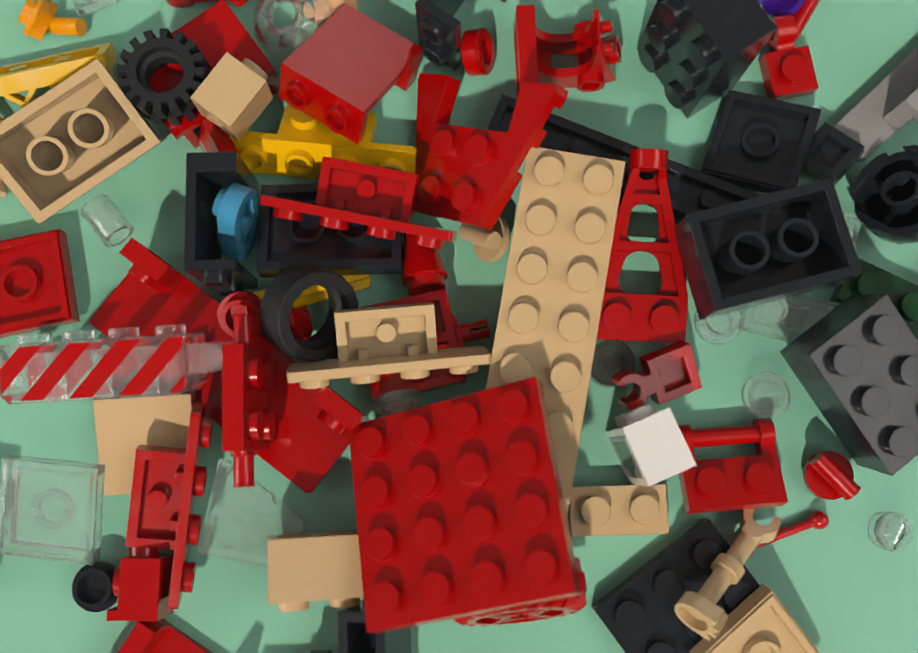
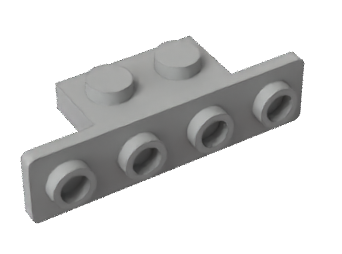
[833,47,918,162]

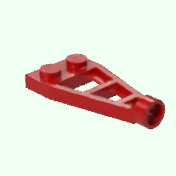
[597,148,688,343]

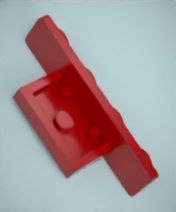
[260,156,457,249]
[125,402,213,609]

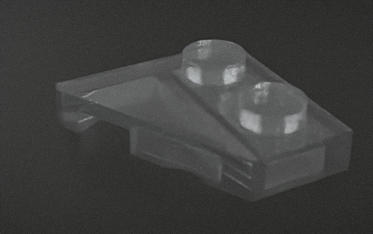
[197,459,307,567]

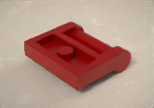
[678,418,788,514]

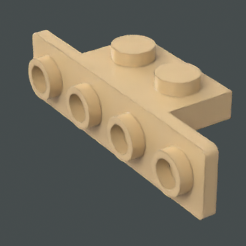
[287,302,491,389]

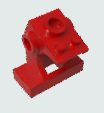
[513,5,622,97]

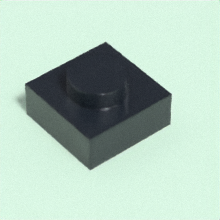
[802,122,865,186]

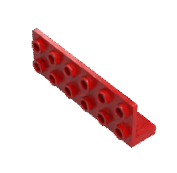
[90,238,370,493]

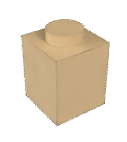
[190,52,273,142]

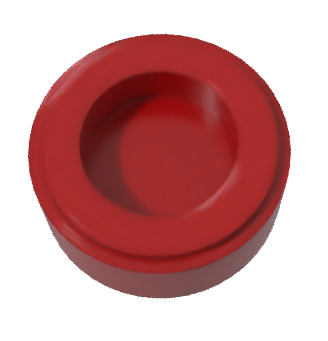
[461,28,495,77]

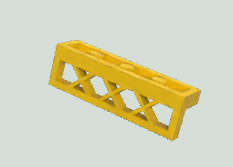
[0,42,118,122]

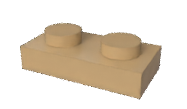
[568,484,669,537]

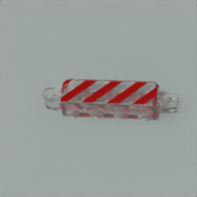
[0,324,232,404]

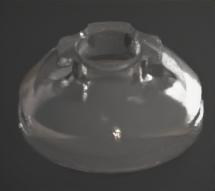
[253,0,334,63]

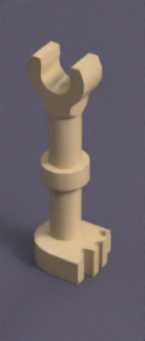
[674,508,781,641]

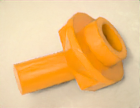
[18,0,87,41]

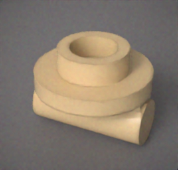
[459,217,510,262]

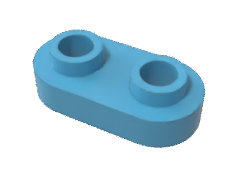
[212,182,259,262]

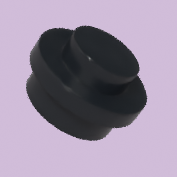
[72,561,118,612]

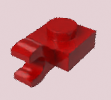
[759,14,819,101]

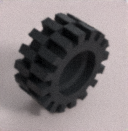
[116,28,211,126]

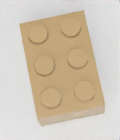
[0,59,163,224]

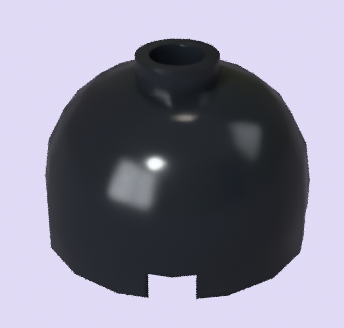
[852,145,918,244]

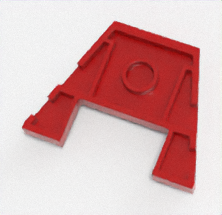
[414,73,569,230]

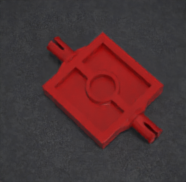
[329,288,491,403]
[222,313,275,487]

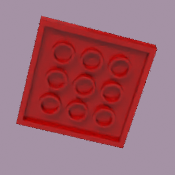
[349,376,581,633]

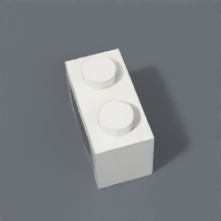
[606,403,697,486]

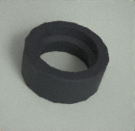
[260,264,358,362]

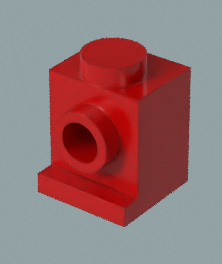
[106,547,174,621]

